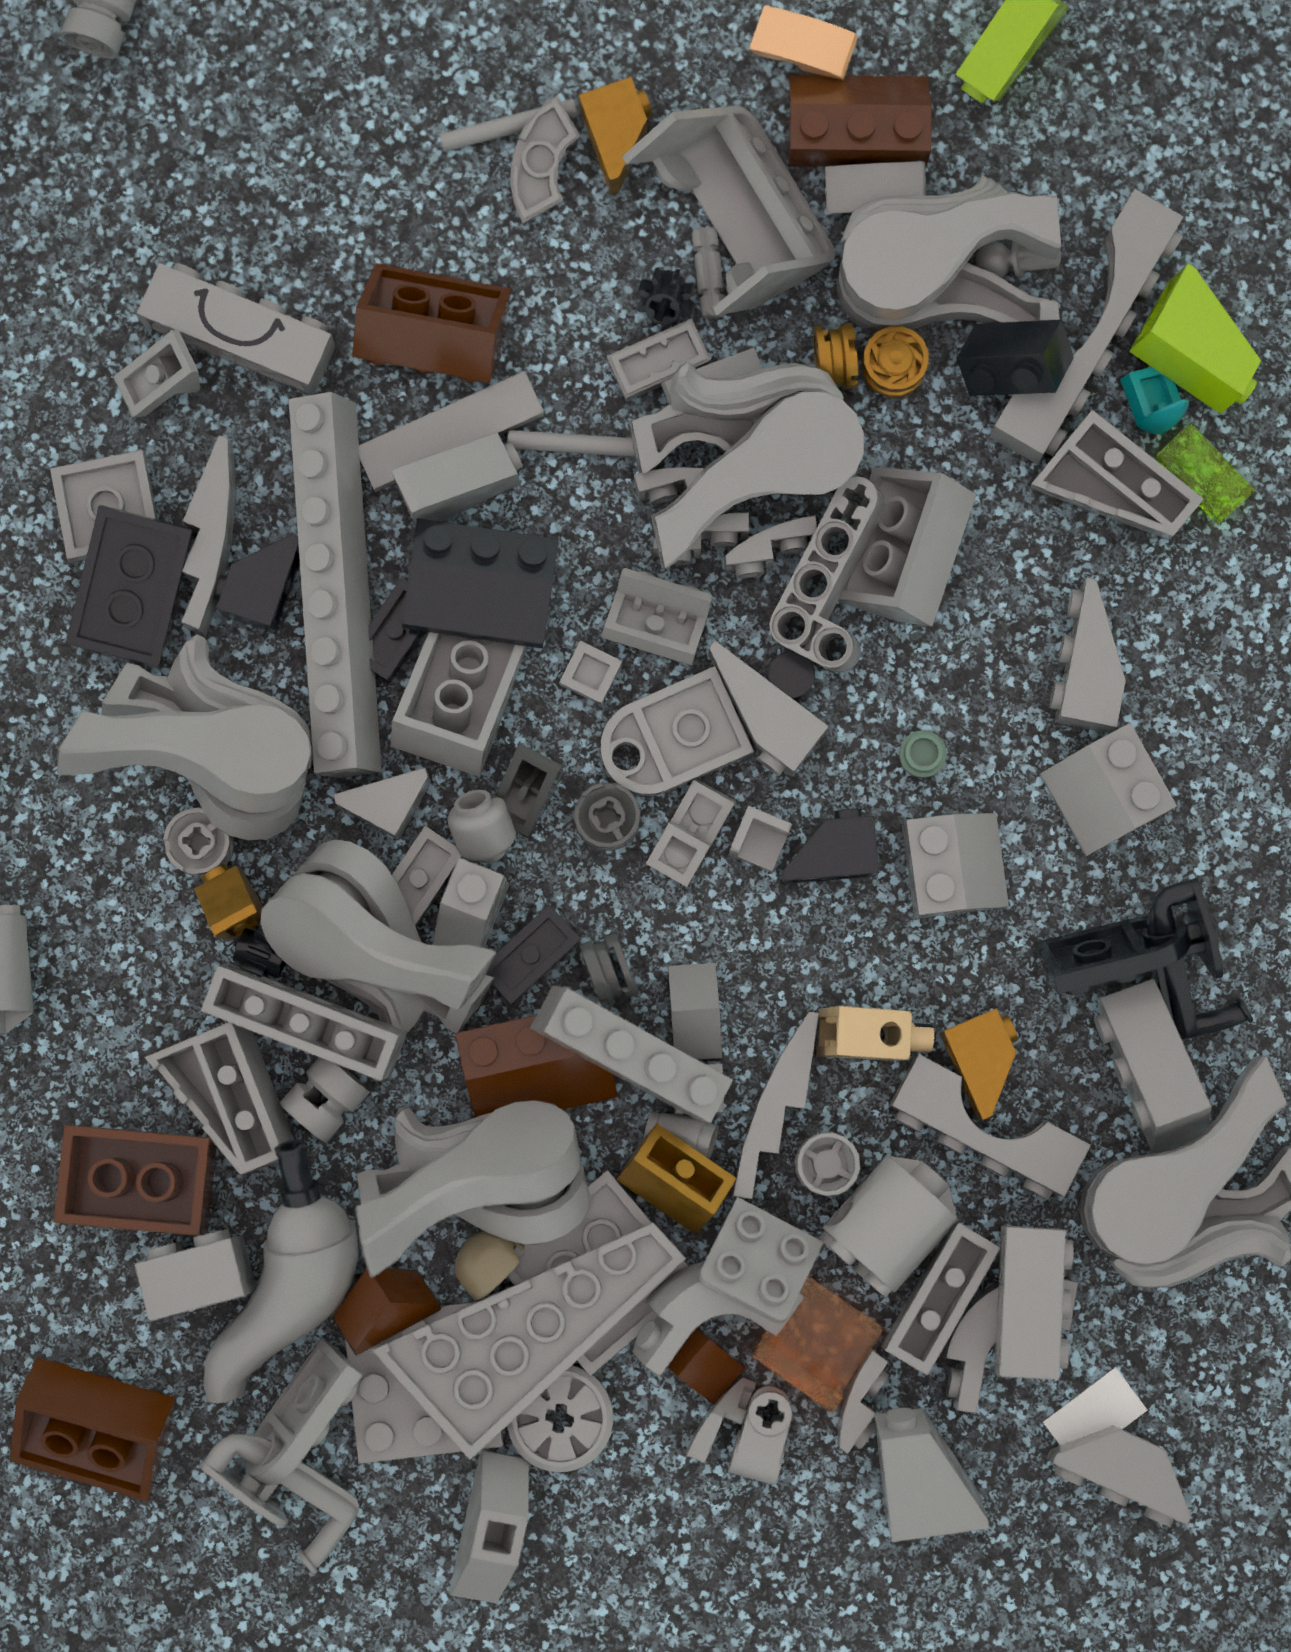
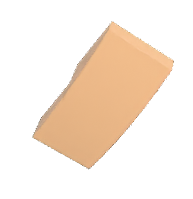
[749,5,858,80]

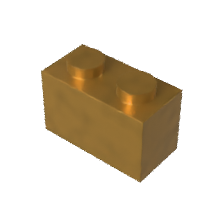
[616,1123,737,1234]

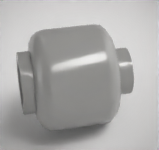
[447,790,516,863]

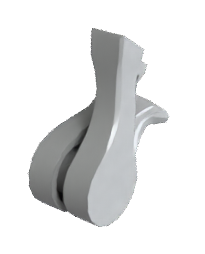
[837,175,1061,334]
[629,362,864,568]
[57,635,313,840]
[260,839,496,1033]
[1079,1056,1291,1288]
[356,1101,589,1277]

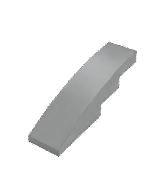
[182,435,236,637]
[732,1012,819,1199]

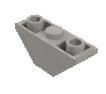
[1046,1425,1191,1527]
[449,1449,529,1603]

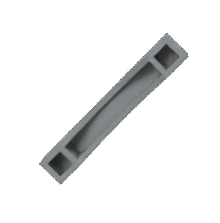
[989,189,1184,465]

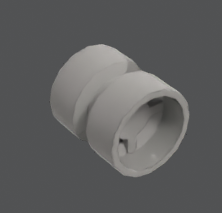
[60,0,137,59]
[280,1057,371,1143]
[794,1133,860,1196]

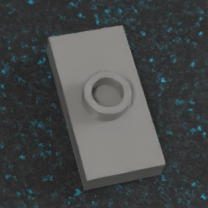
[607,319,711,402]

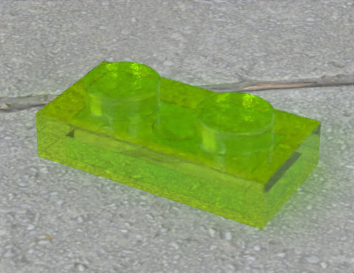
[1154,423,1255,525]

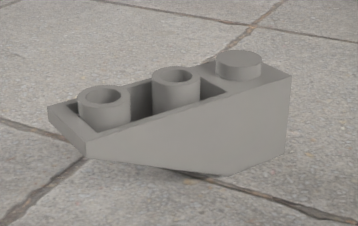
[1049,578,1126,733]

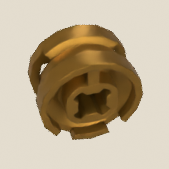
[813,323,858,389]
[861,326,929,398]

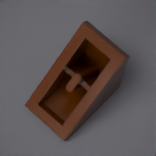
[333,1268,441,1356]
[667,1327,745,1405]

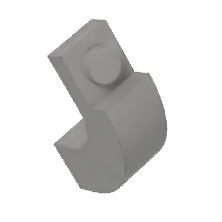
[632,1261,804,1376]
[942,1279,1078,1414]

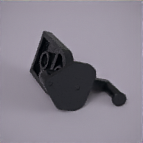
[1036,878,1253,1039]

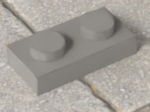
[392,826,463,927]

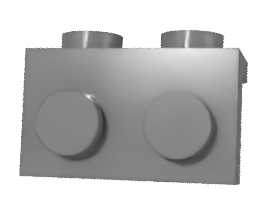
[602,568,713,665]

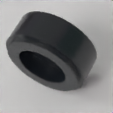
[768,651,815,700]

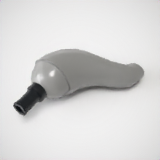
[203,1140,359,1403]

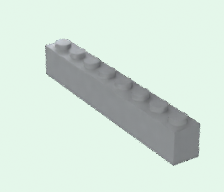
[289,392,382,778]

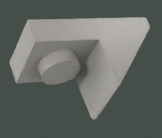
[113,330,200,418]

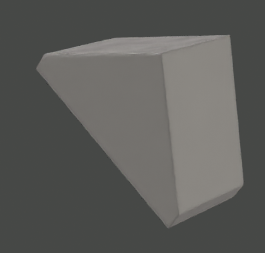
[333,768,431,840]
[668,963,722,1060]

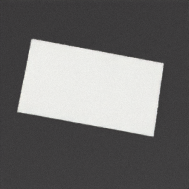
[1043,1367,1147,1446]

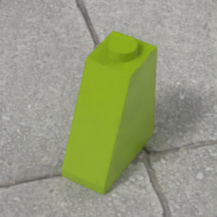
[955,0,1070,104]
[1129,263,1261,414]

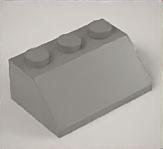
[838,467,977,627]

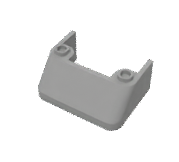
[622,106,835,316]

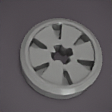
[507,1364,613,1472]

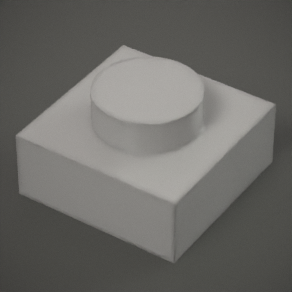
[559,641,623,706]

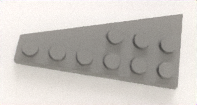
[371,1222,686,1460]

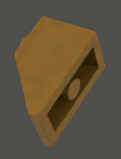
[579,77,653,195]
[194,864,263,942]
[940,1008,1019,1120]

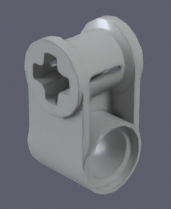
[728,1386,792,1485]

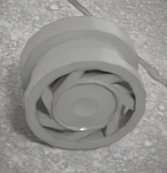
[163,808,235,877]

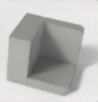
[729,806,792,873]

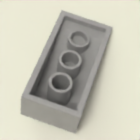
[390,632,527,777]

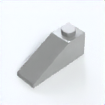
[708,640,828,777]

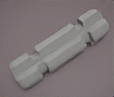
[692,227,725,319]

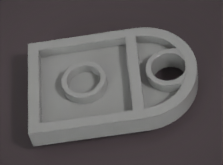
[601,666,754,796]

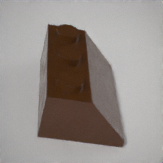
[788,74,931,169]
[352,263,512,383]
[455,1002,618,1117]
[10,1357,176,1502]

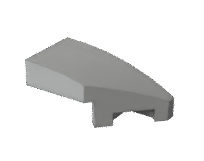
[686,1377,756,1463]

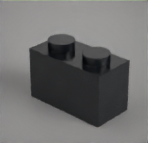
[956,319,1074,396]

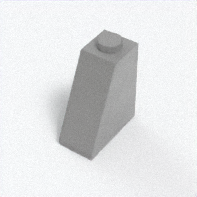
[391,432,523,525]
[432,858,510,948]
[874,1407,989,1542]

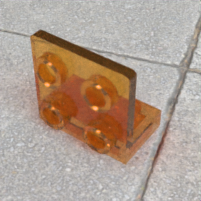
[750,1276,883,1413]

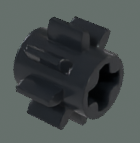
[637,267,695,327]
[233,925,286,979]

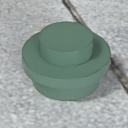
[899,730,947,778]

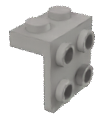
[699,1197,824,1323]

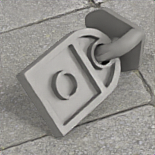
[200,1338,362,1575]

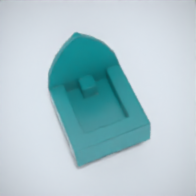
[1120,367,1189,435]

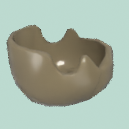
[454,1230,524,1301]

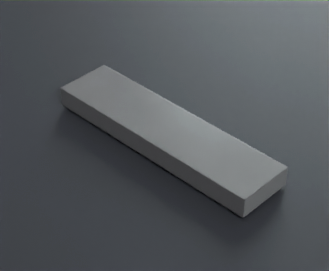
[358,371,545,492]

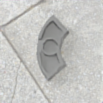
[510,95,580,225]

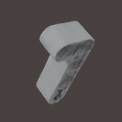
[769,476,885,673]

